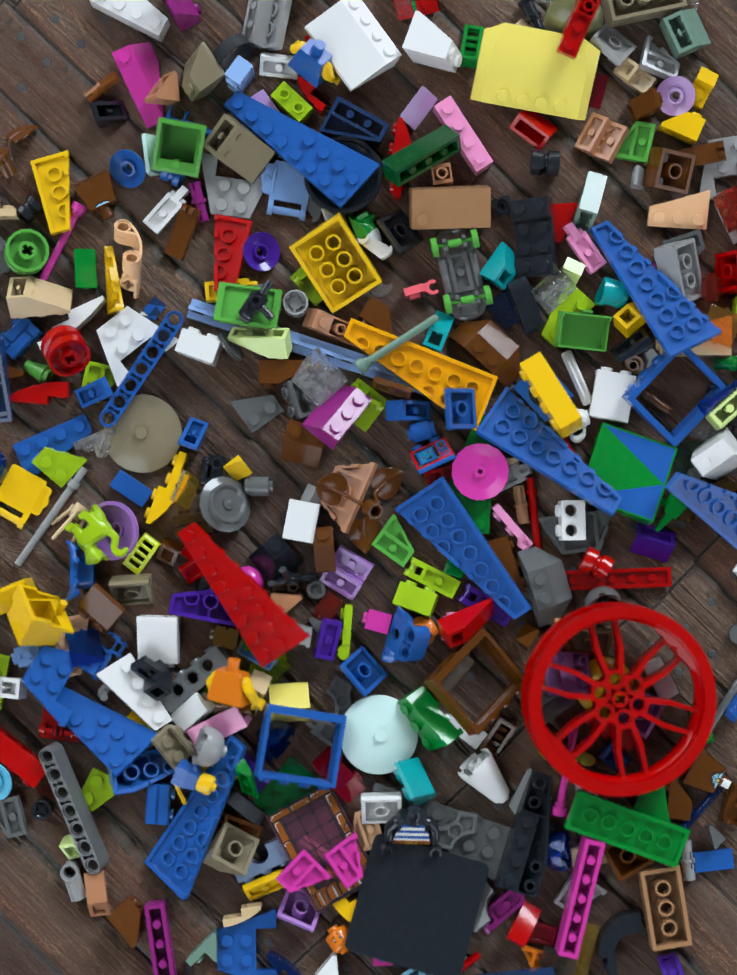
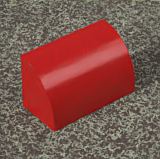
[509,110,558,150]

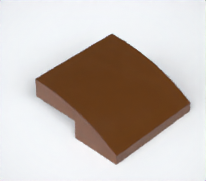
[372,376,413,400]

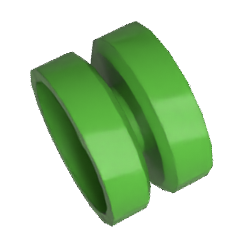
[4,229,49,276]

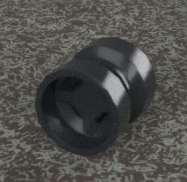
[16,195,43,222]
[31,797,54,820]

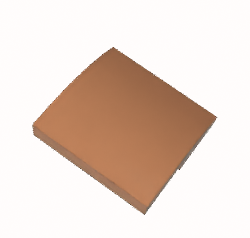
[574,112,630,164]

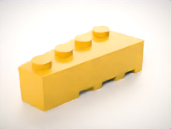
[519,352,582,439]

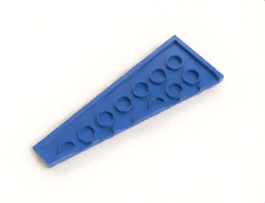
[224,91,380,209]
[475,386,623,517]

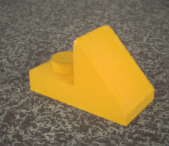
[692,66,719,110]

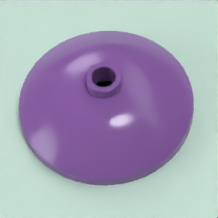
[86,501,139,560]

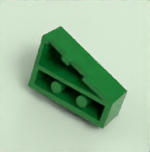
[397,686,464,752]

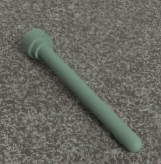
[354,315,439,375]

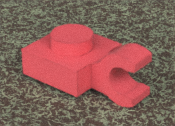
[403,280,439,300]

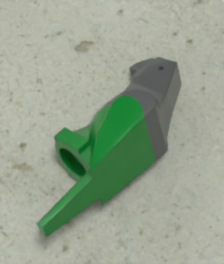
[654,466,702,532]

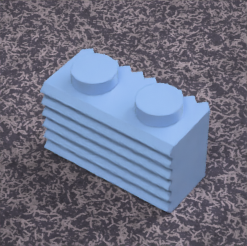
[225,55,255,94]

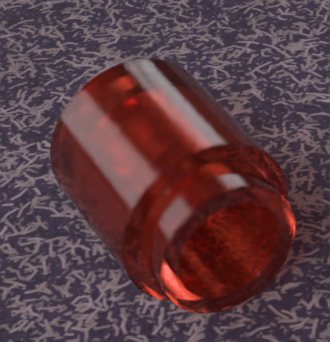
[701,273,721,301]

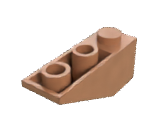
[302,308,360,349]

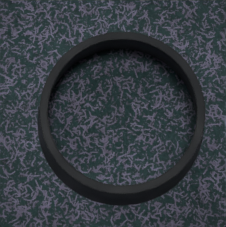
[213,33,254,72]
[226,790,266,827]

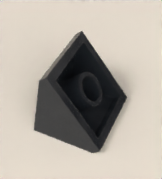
[376,209,423,258]

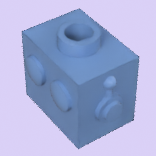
[11,646,39,668]

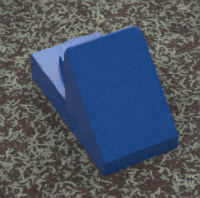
[74,376,113,409]

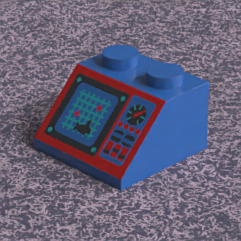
[409,435,456,475]

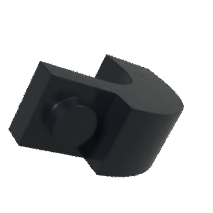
[596,908,643,975]

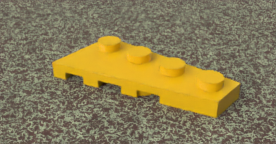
[30,150,71,236]

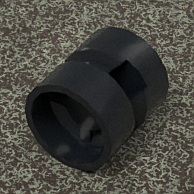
[530,149,560,177]

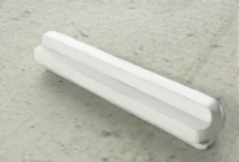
[561,350,592,406]

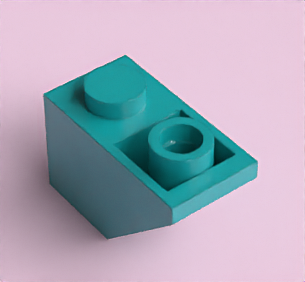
[479,242,516,290]
[422,310,455,353]

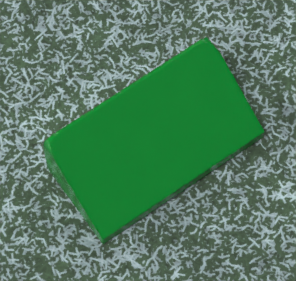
[74,249,98,290]
[235,758,259,799]

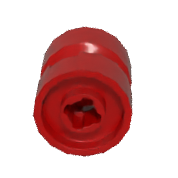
[578,546,615,582]

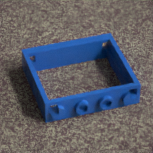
[621,349,730,447]
[254,703,347,791]

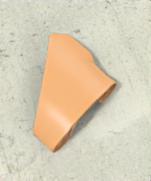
[114,219,142,299]

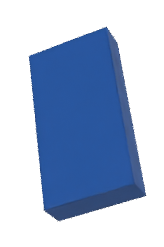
[109,469,153,508]
[692,848,734,873]

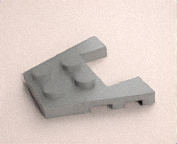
[699,136,737,200]
[201,153,274,220]

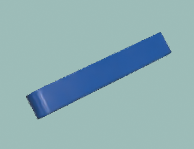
[99,311,184,427]

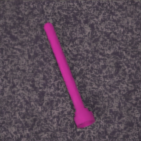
[39,201,88,281]
[551,726,579,817]

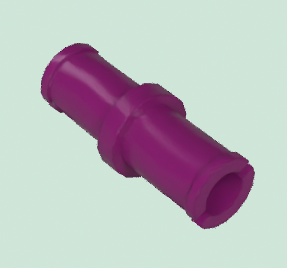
[188,181,209,223]

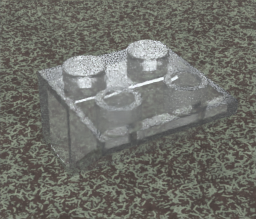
[292,347,348,407]

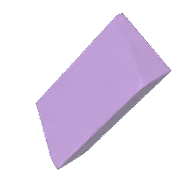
[399,85,438,131]

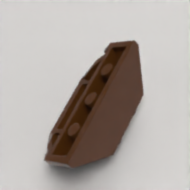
[449,320,520,388]

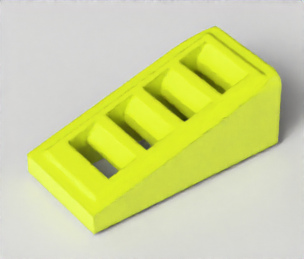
[122,532,161,574]

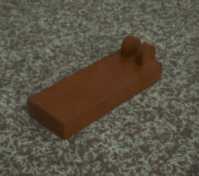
[676,140,727,168]
[164,203,202,260]

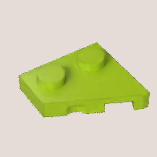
[82,767,114,812]

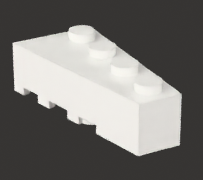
[96,653,172,731]

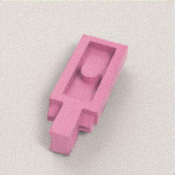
[563,222,607,275]
[492,503,533,550]

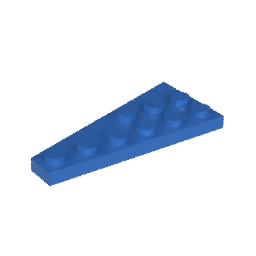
[56,687,157,777]

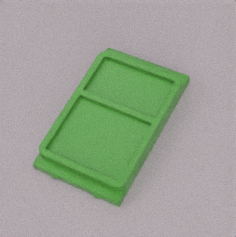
[213,282,282,329]

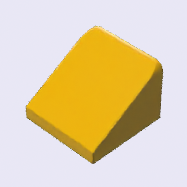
[223,455,252,481]

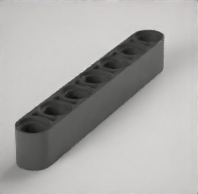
[38,742,110,874]

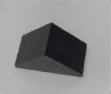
[90,100,128,128]

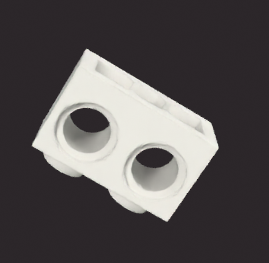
[555,500,586,541]

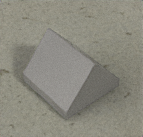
[300,483,320,504]

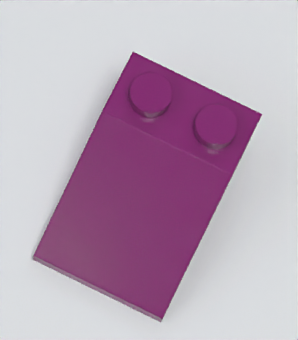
[164,0,202,32]

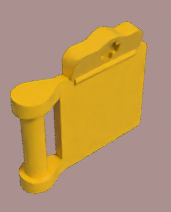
[0,464,52,530]

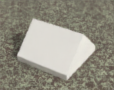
[282,499,320,543]
[361,792,401,824]

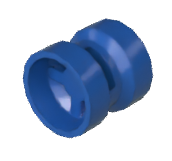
[160,171,185,188]

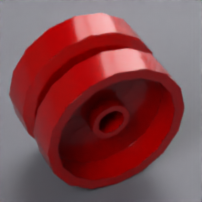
[40,325,91,376]

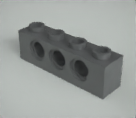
[161,645,230,713]

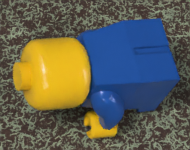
[171,759,217,795]

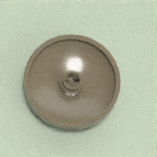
[103,394,183,473]

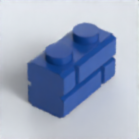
[0,317,44,361]
[145,782,176,825]

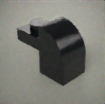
[130,655,172,702]

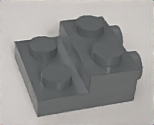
[281,371,330,421]

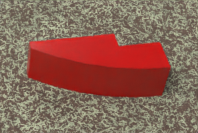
[11,382,72,405]

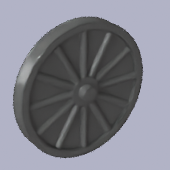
[218,331,244,362]

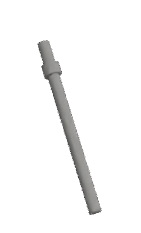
[14,466,88,567]

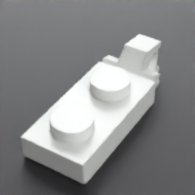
[143,185,190,235]

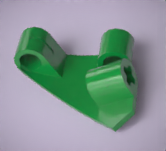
[633,786,670,822]

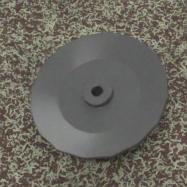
[199,476,251,533]

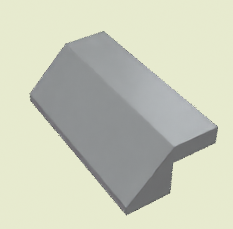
[242,0,292,50]

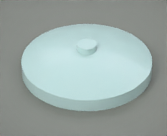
[342,695,418,774]

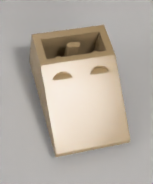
[6,276,73,319]

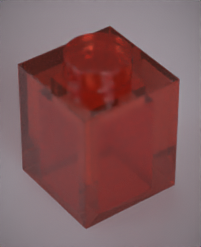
[314,590,344,620]

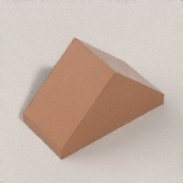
[144,71,180,106]

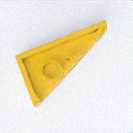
[104,246,124,315]

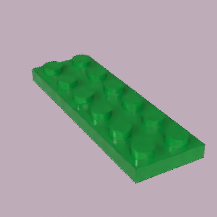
[564,789,690,868]

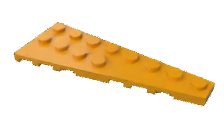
[344,318,498,431]

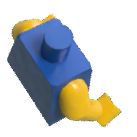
[288,39,342,88]

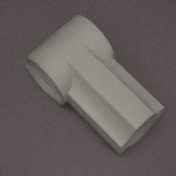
[60,859,86,902]

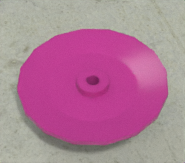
[452,443,509,500]

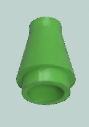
[23,360,54,383]

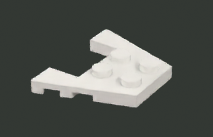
[96,306,178,387]

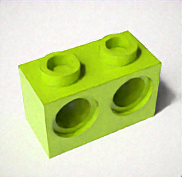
[271,81,313,124]

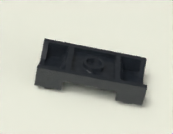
[510,195,558,279]

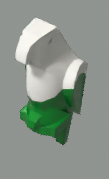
[348,211,393,261]

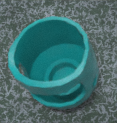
[594,277,629,309]

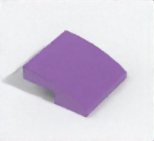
[319,545,374,601]

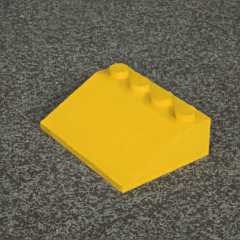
[289,213,382,314]

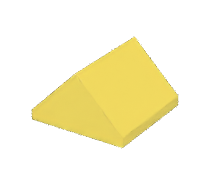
[268,682,310,723]

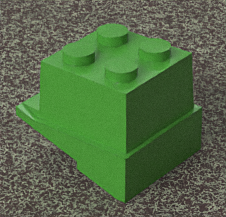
[151,117,207,178]

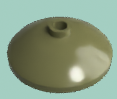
[544,0,604,42]

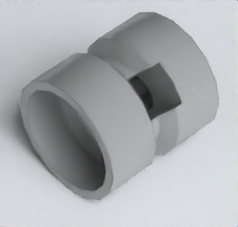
[283,290,309,318]

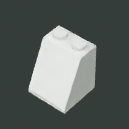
[402,11,462,73]
[691,427,737,481]
[137,615,181,668]

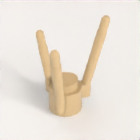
[51,501,89,543]

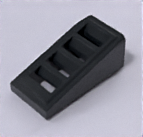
[610,328,655,362]

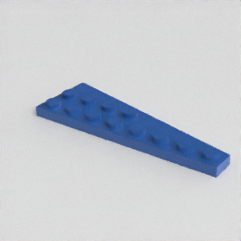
[590,220,722,359]
[395,476,531,620]
[144,735,248,900]

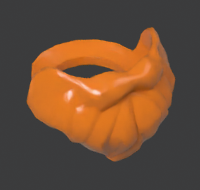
[412,616,438,645]

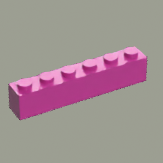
[555,834,605,960]

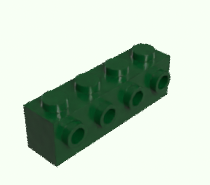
[382,124,461,187]

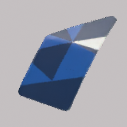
[140,296,166,321]

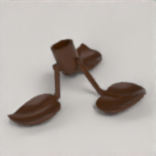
[0,125,39,179]
[316,467,405,553]

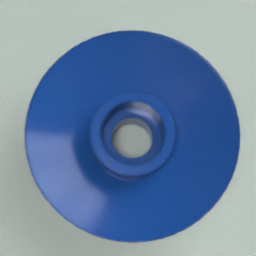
[109,149,146,188]

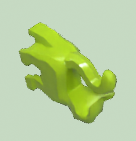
[64,504,129,566]

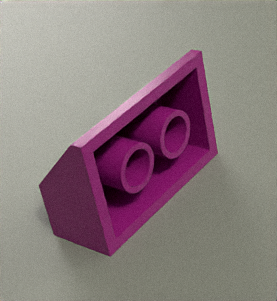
[302,383,372,450]

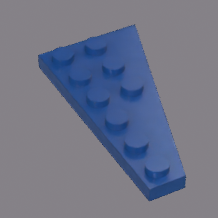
[665,472,737,550]

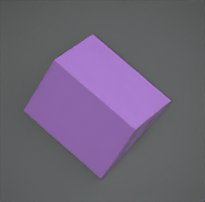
[276,888,321,933]

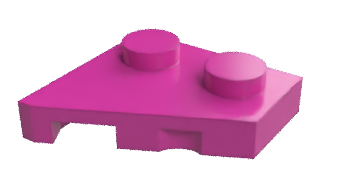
[323,832,363,888]
[276,849,331,893]

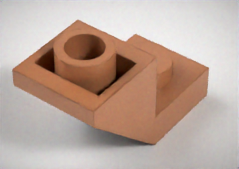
[431,162,453,187]
[84,870,110,917]

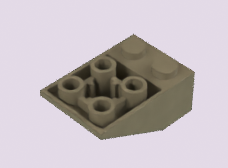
[203,113,276,184]

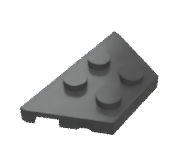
[538,510,611,555]

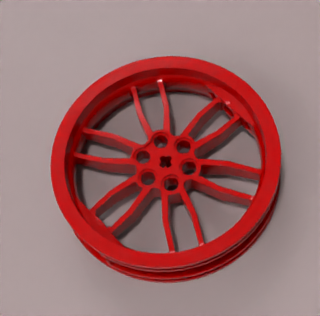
[521,602,717,796]

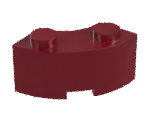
[312,746,366,804]

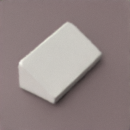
[259,52,298,80]

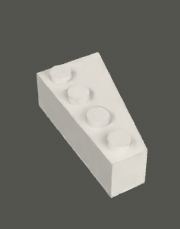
[89,0,170,42]

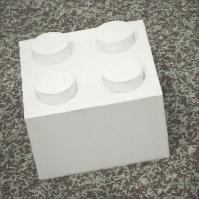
[175,326,223,367]

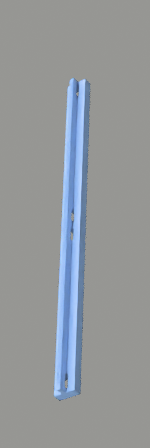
[186,298,488,415]

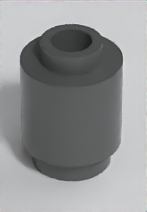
[245,477,273,496]

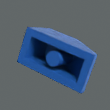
[386,400,430,421]

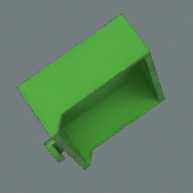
[553,309,612,352]

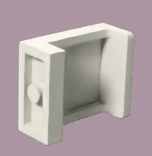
[588,367,637,424]

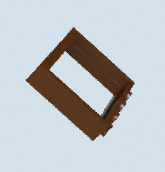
[424,627,523,736]

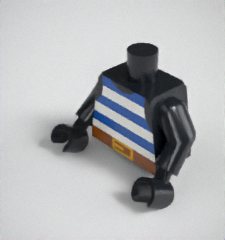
[380,805,442,858]

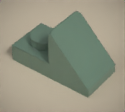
[186,928,218,966]

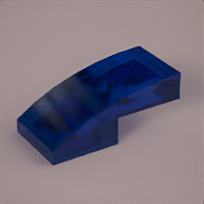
[267,950,303,975]

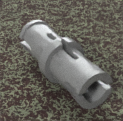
[679,839,696,881]

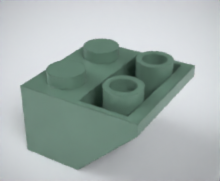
[659,8,711,60]

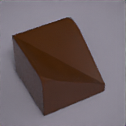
[515,623,540,648]

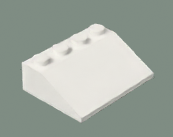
[304,0,402,91]

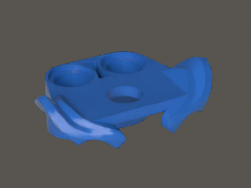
[65,540,96,601]
[381,605,431,663]

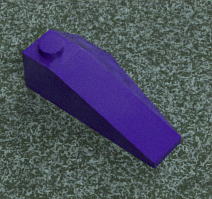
[168,589,236,627]

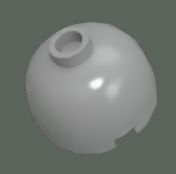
[192,725,227,767]

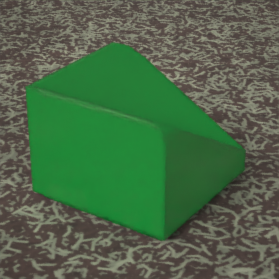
[443,559,464,579]

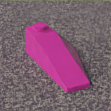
[112,42,165,129]

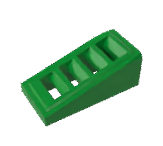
[460,24,484,68]

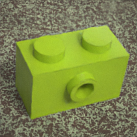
[392,580,439,618]

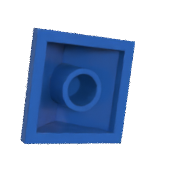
[443,388,477,430]
[339,645,387,697]

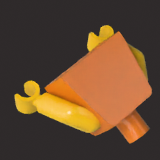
[206,657,266,711]

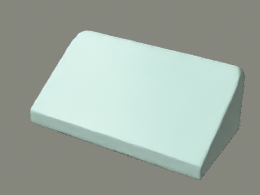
[141,133,161,177]

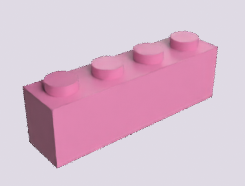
[433,95,493,176]

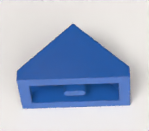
[178,417,209,452]
[596,740,632,772]

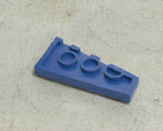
[13,414,93,475]

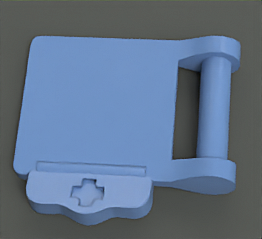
[261,160,309,221]

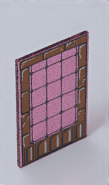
[266,787,368,913]

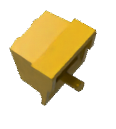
[7,584,74,646]

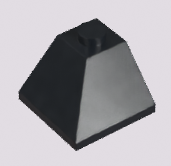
[249,532,303,582]

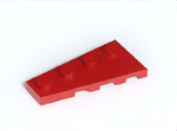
[214,214,253,293]

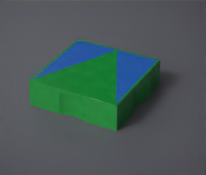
[575,422,678,525]

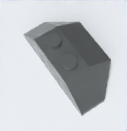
[517,546,572,628]

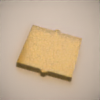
[170,470,199,510]

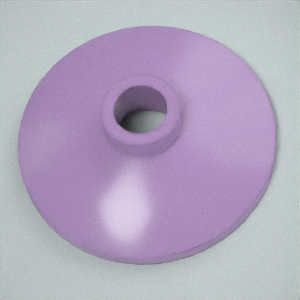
[657,76,696,116]

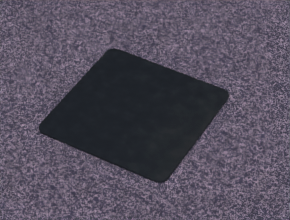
[345,834,489,975]

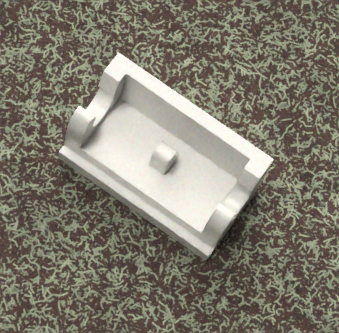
[170,692,215,732]

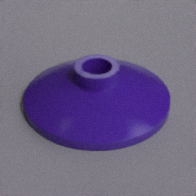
[243,232,280,271]

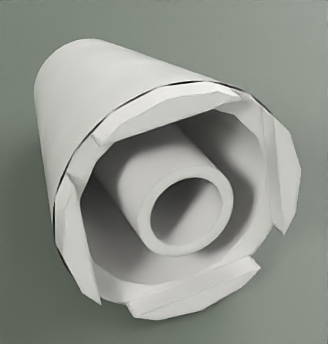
[458,748,510,803]

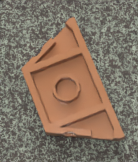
[320,462,378,534]

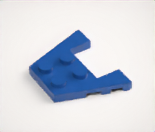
[21,646,102,727]
[217,909,278,975]

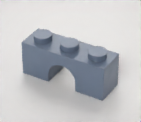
[235,836,291,884]

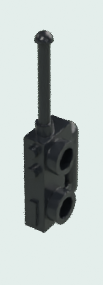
[199,454,226,486]

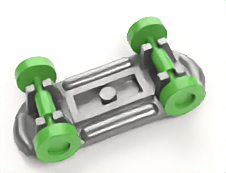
[429,228,493,321]

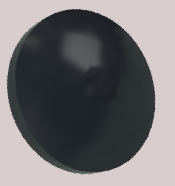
[304,136,382,215]

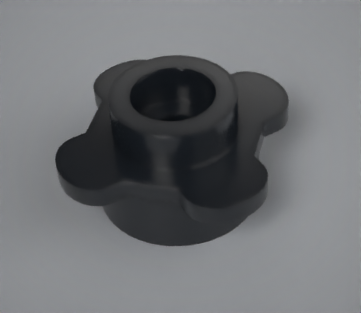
[491,195,511,217]

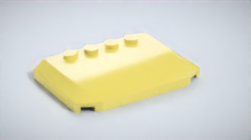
[470,22,600,120]

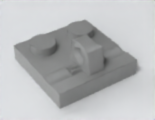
[589,23,637,66]

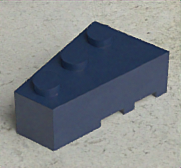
[319,96,391,144]

